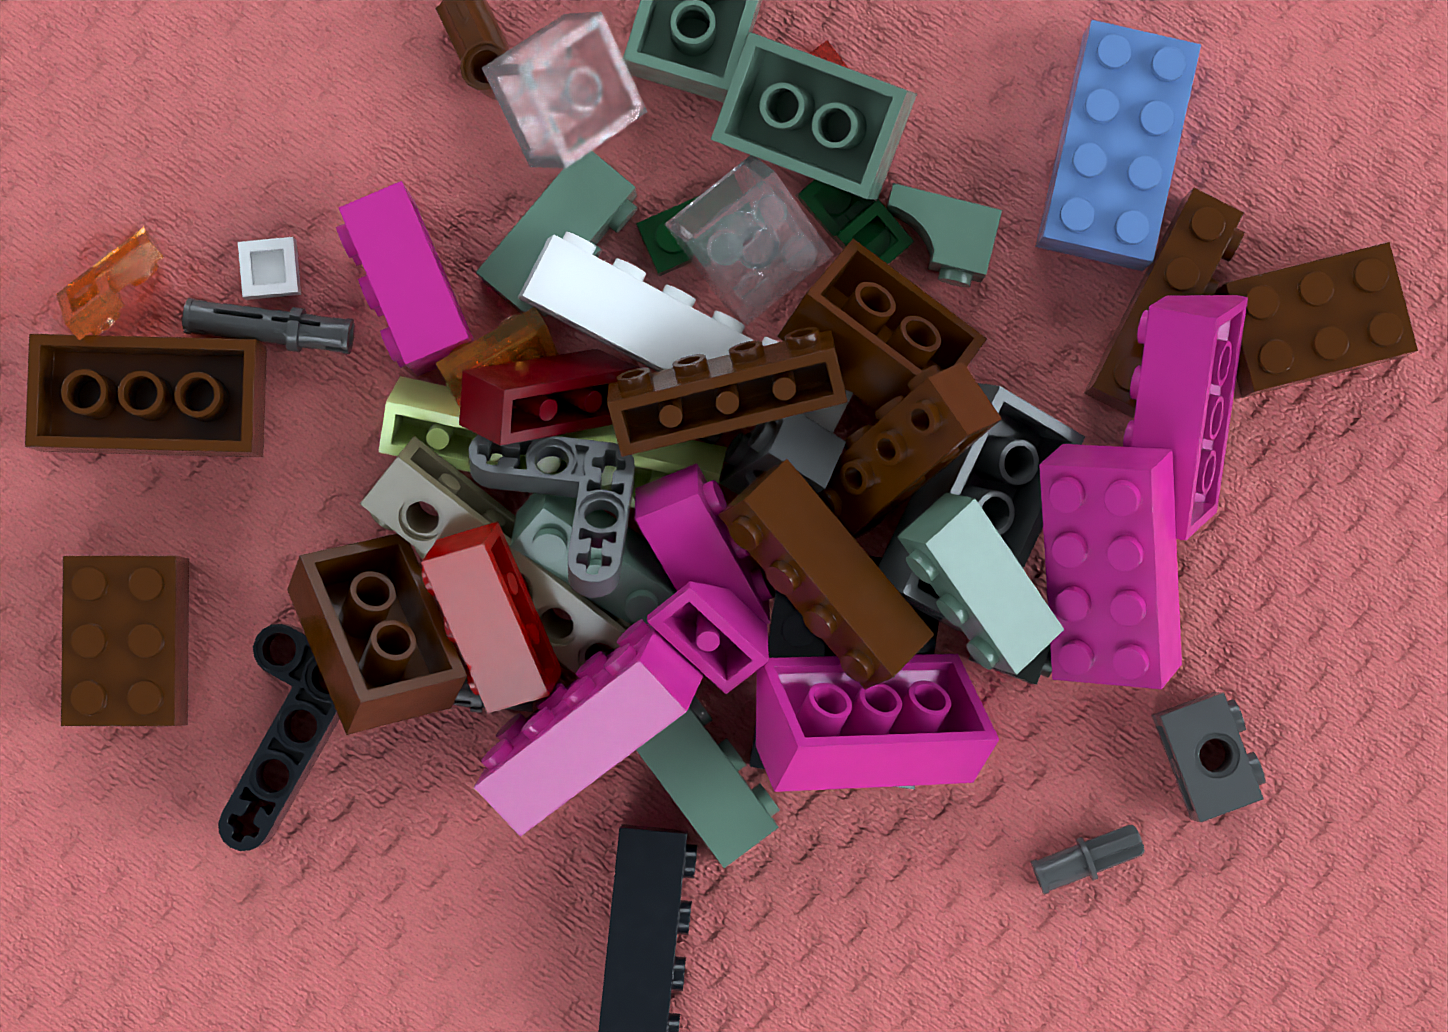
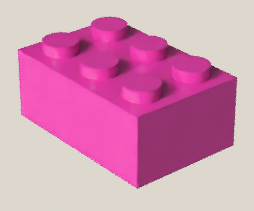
[336,181,479,376]

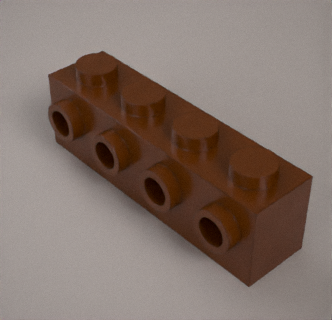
[1084,187,1245,418]
[607,327,848,457]
[817,362,1002,539]
[718,459,934,690]

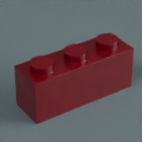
[459,349,640,446]

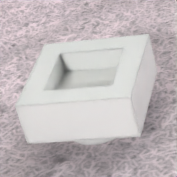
[238,237,301,300]

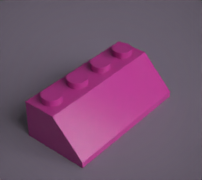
[1123,295,1248,541]
[756,654,999,792]

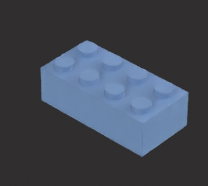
[1035,20,1201,271]

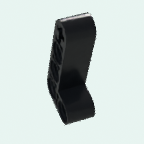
[218,624,340,851]

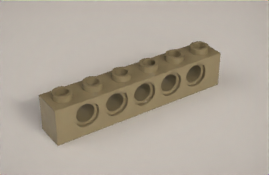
[360,436,631,673]

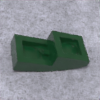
[795,179,914,264]

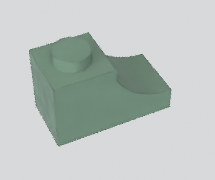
[886,183,1002,287]

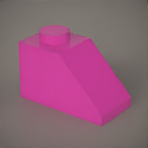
[647,581,769,694]

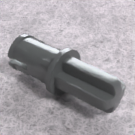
[1031,825,1145,895]

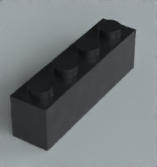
[598,824,697,1032]

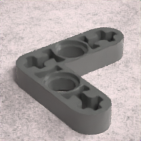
[468,435,635,598]

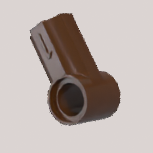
[435,0,525,101]

